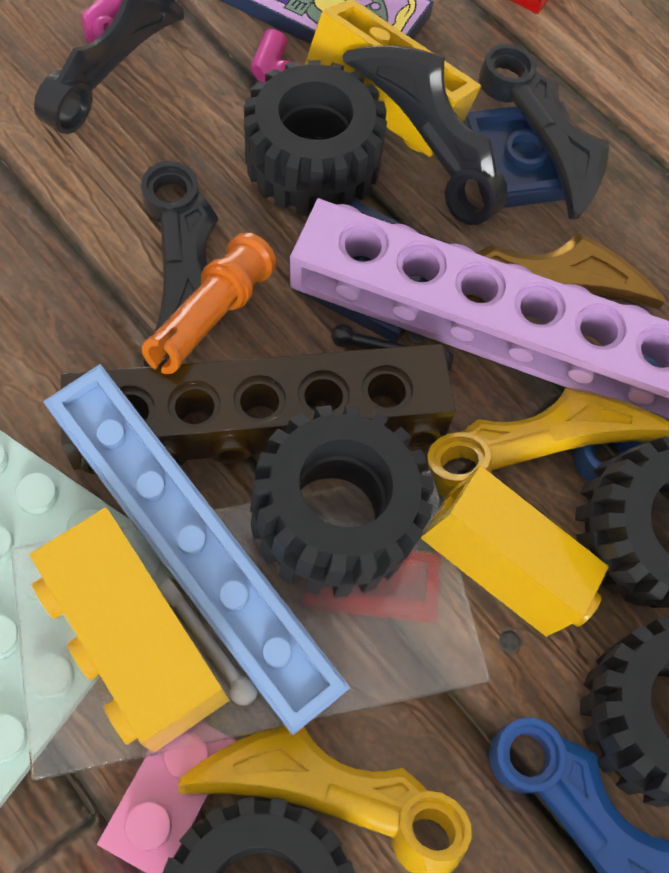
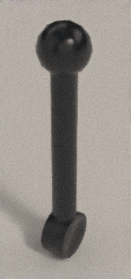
[331,324,454,370]

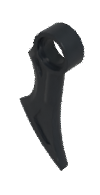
[34,0,184,135]
[478,44,609,219]
[342,45,508,225]
[141,161,218,367]

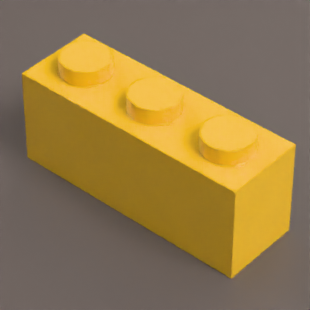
[305,0,481,157]
[29,507,230,753]

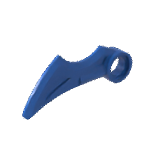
[488,718,669,873]

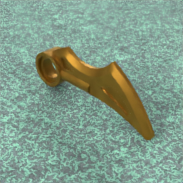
[465,232,666,309]

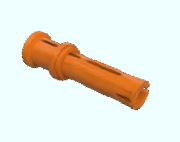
[142,232,276,374]

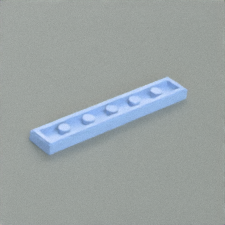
[43,364,350,736]

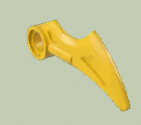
[427,388,669,498]
[178,725,472,873]

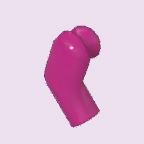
[81,0,123,44]
[251,29,290,82]

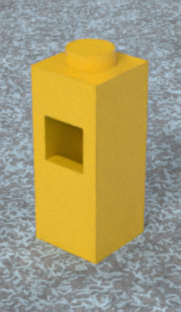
[420,465,609,637]

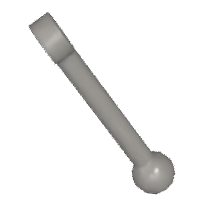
[158,577,258,706]

